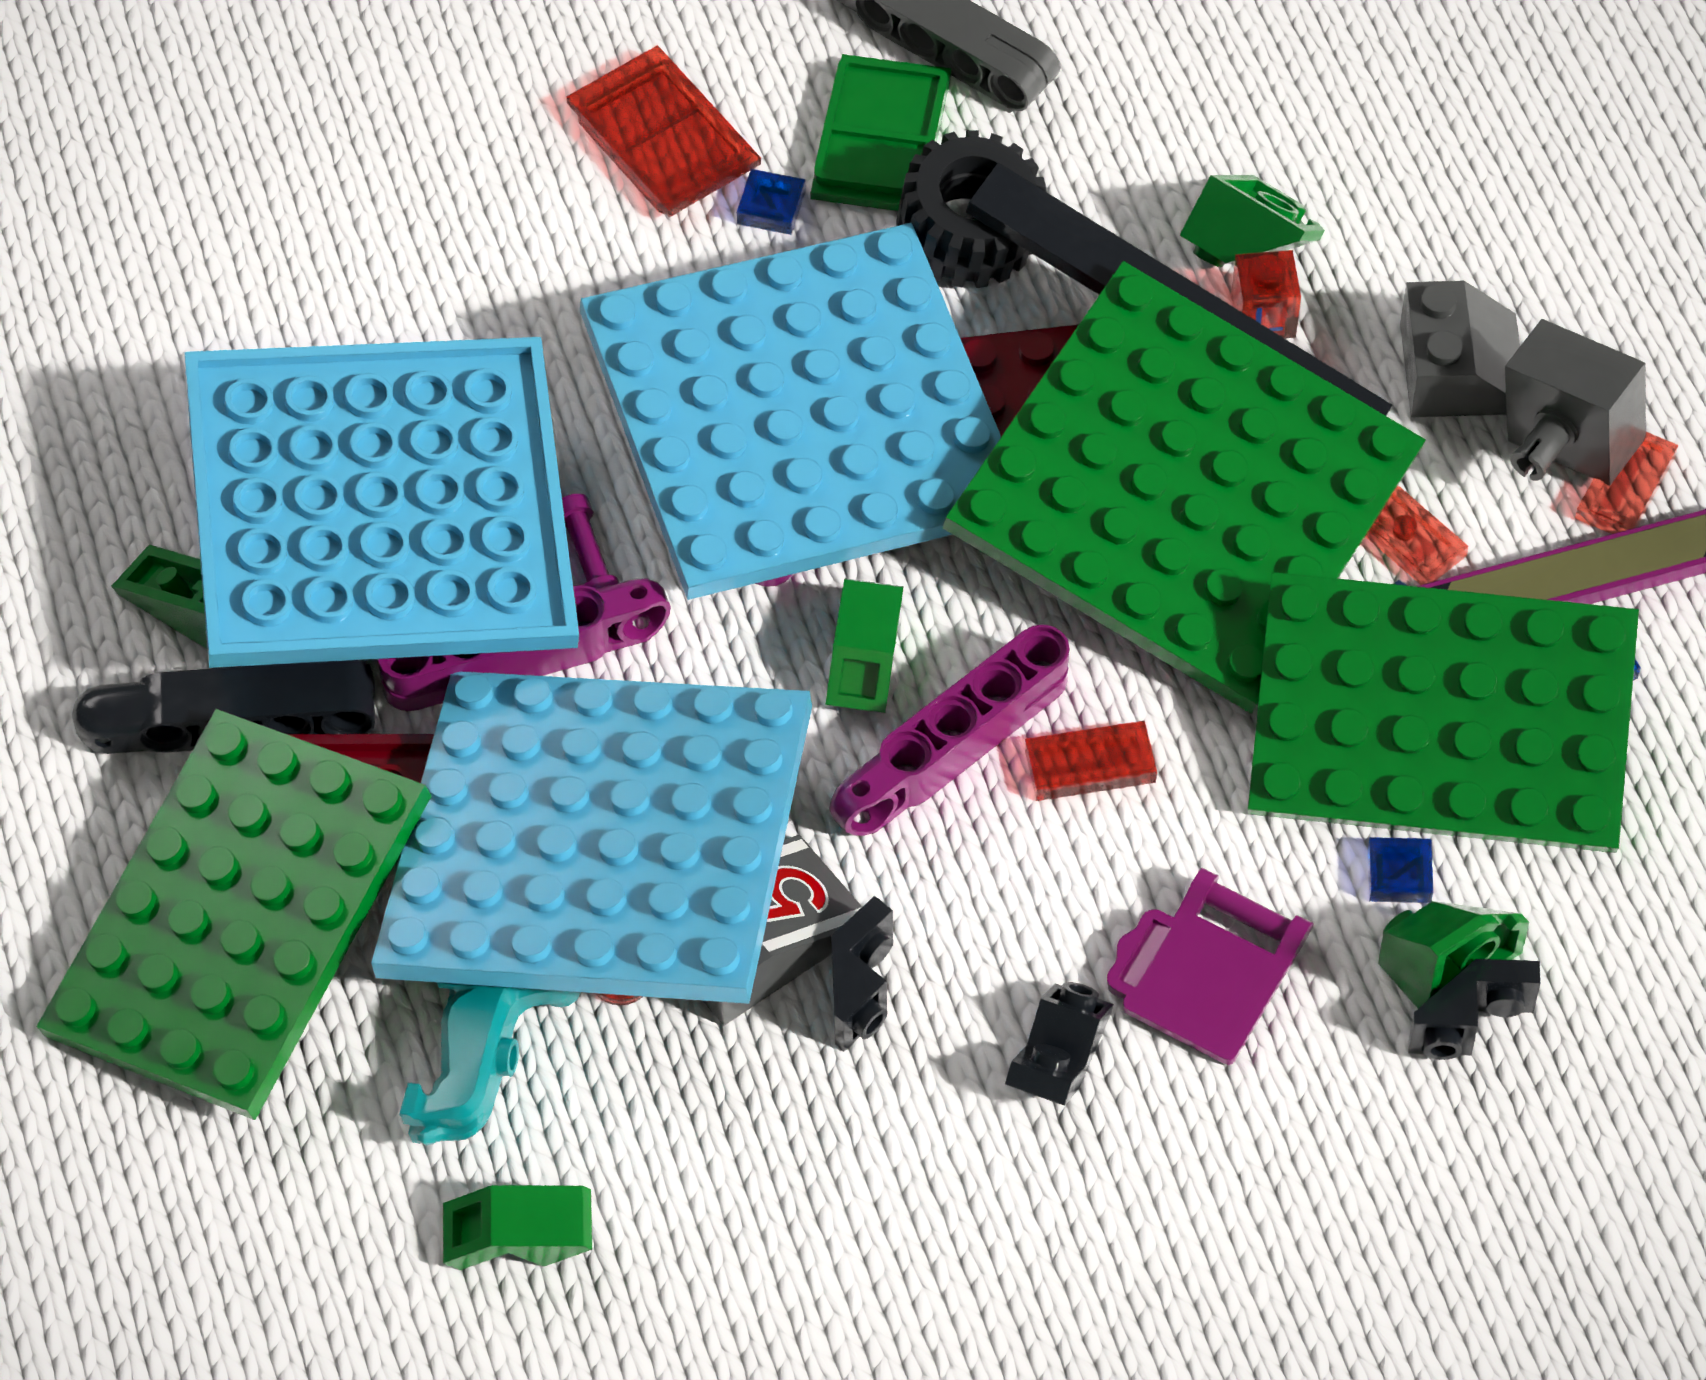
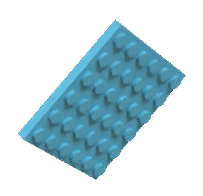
[580,223,1001,600]
[185,337,579,668]
[371,671,812,1004]

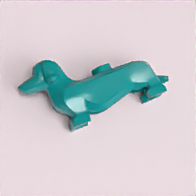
[399,982,581,1146]

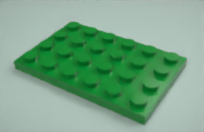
[1247,572,1639,853]
[36,709,432,1120]

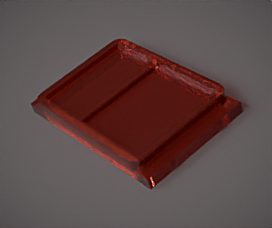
[566,45,761,218]

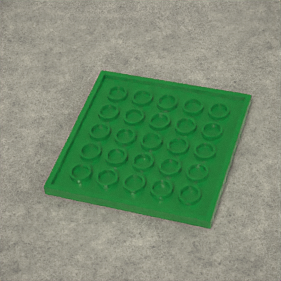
[942,261,1426,714]

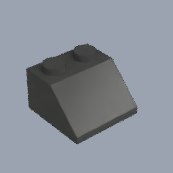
[1400,280,1520,418]

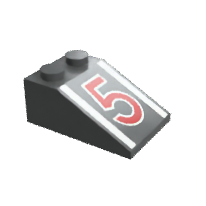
[703,834,862,1026]

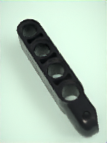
[72,660,375,754]

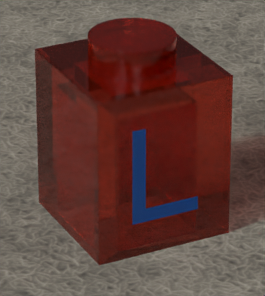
[1231,250,1301,339]

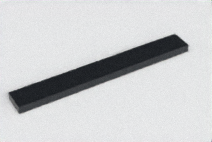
[965,163,1393,416]

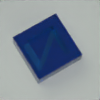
[736,169,806,235]
[1368,837,1433,903]

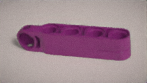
[378,578,671,712]
[829,625,1070,836]

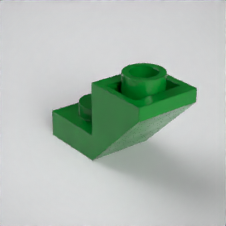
[825,578,904,713]
[443,1185,592,1270]

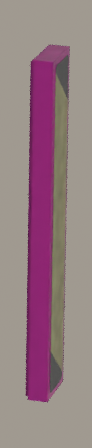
[1417,509,1706,604]

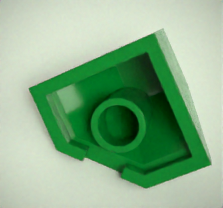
[1179,175,1325,267]
[1378,901,1530,1008]

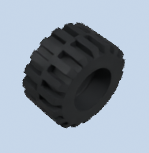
[896,130,1046,288]

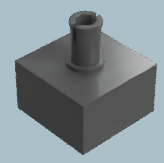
[1505,318,1646,486]

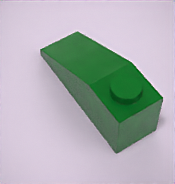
[111,544,207,649]

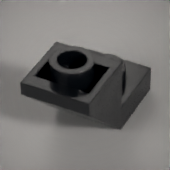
[832,895,894,1052]
[1408,959,1541,1060]
[1005,982,1114,1106]

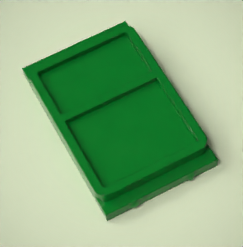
[810,54,951,211]

